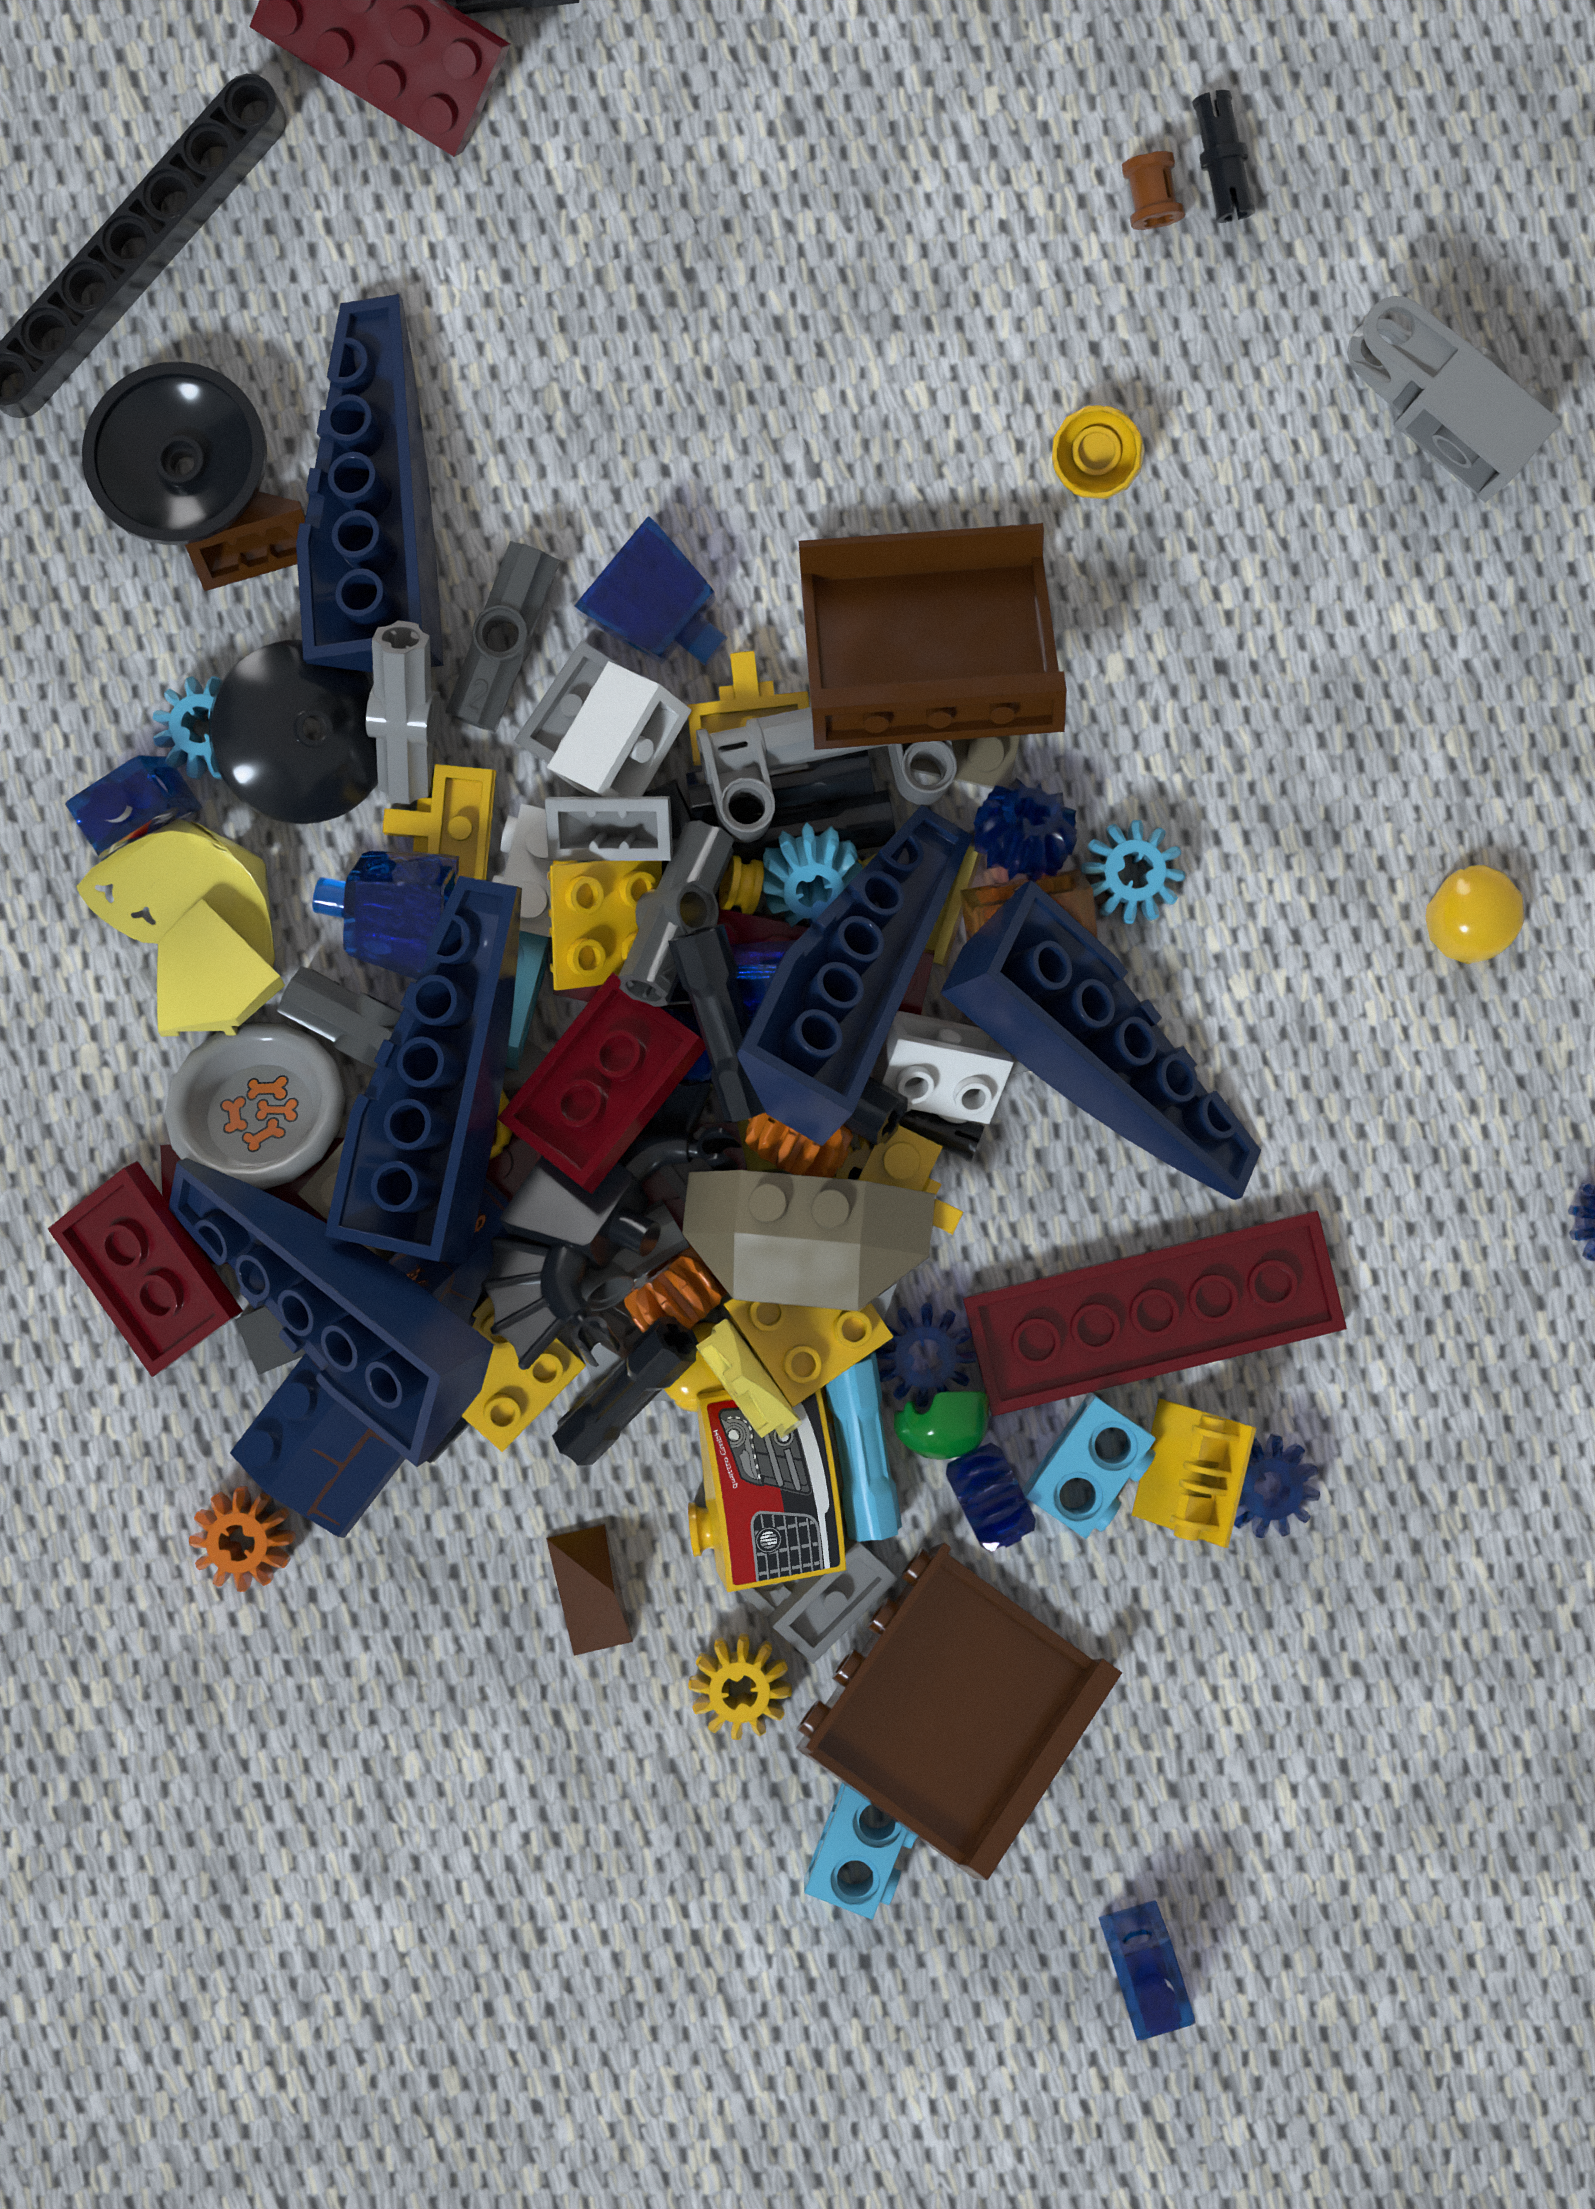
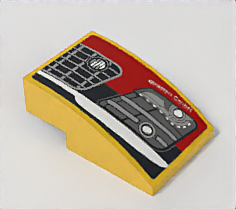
[696,1381,846,1593]

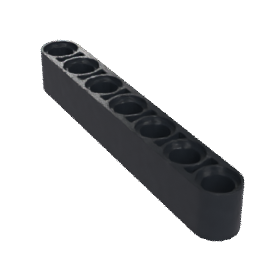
[0,73,287,418]

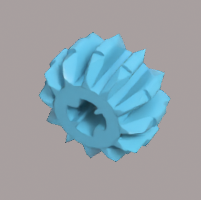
[153,676,222,780]
[1080,820,1185,925]
[762,822,863,928]

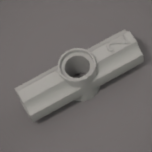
[366,621,441,804]

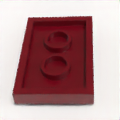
[497,972,706,1194]
[48,1161,243,1377]

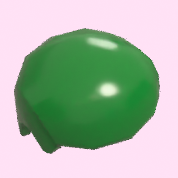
[894,1391,989,1460]

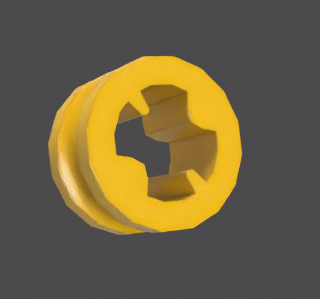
[718,855,764,915]
[688,1502,714,1557]

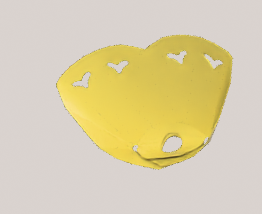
[76,819,275,968]

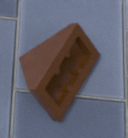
[184,491,306,591]
[546,1523,633,1656]

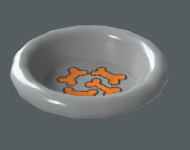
[164,1022,346,1191]

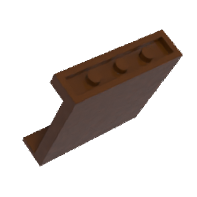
[799,523,1067,750]
[796,1543,1122,1880]

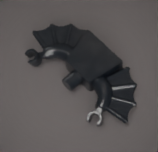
[481,1081,741,1370]

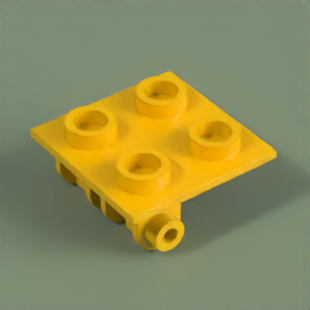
[547,860,662,990]
[462,1296,586,1452]
[723,1298,893,1408]
[1131,1398,1256,1548]

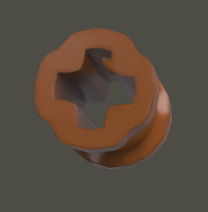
[1122,151,1186,230]

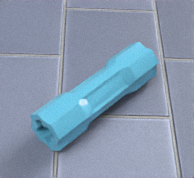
[825,1352,902,1542]

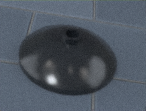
[82,362,267,545]
[209,639,378,824]

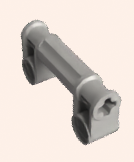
[696,707,957,843]

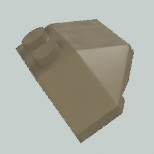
[682,1170,936,1312]

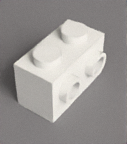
[547,661,692,797]
[492,804,553,940]
[870,1011,1014,1124]

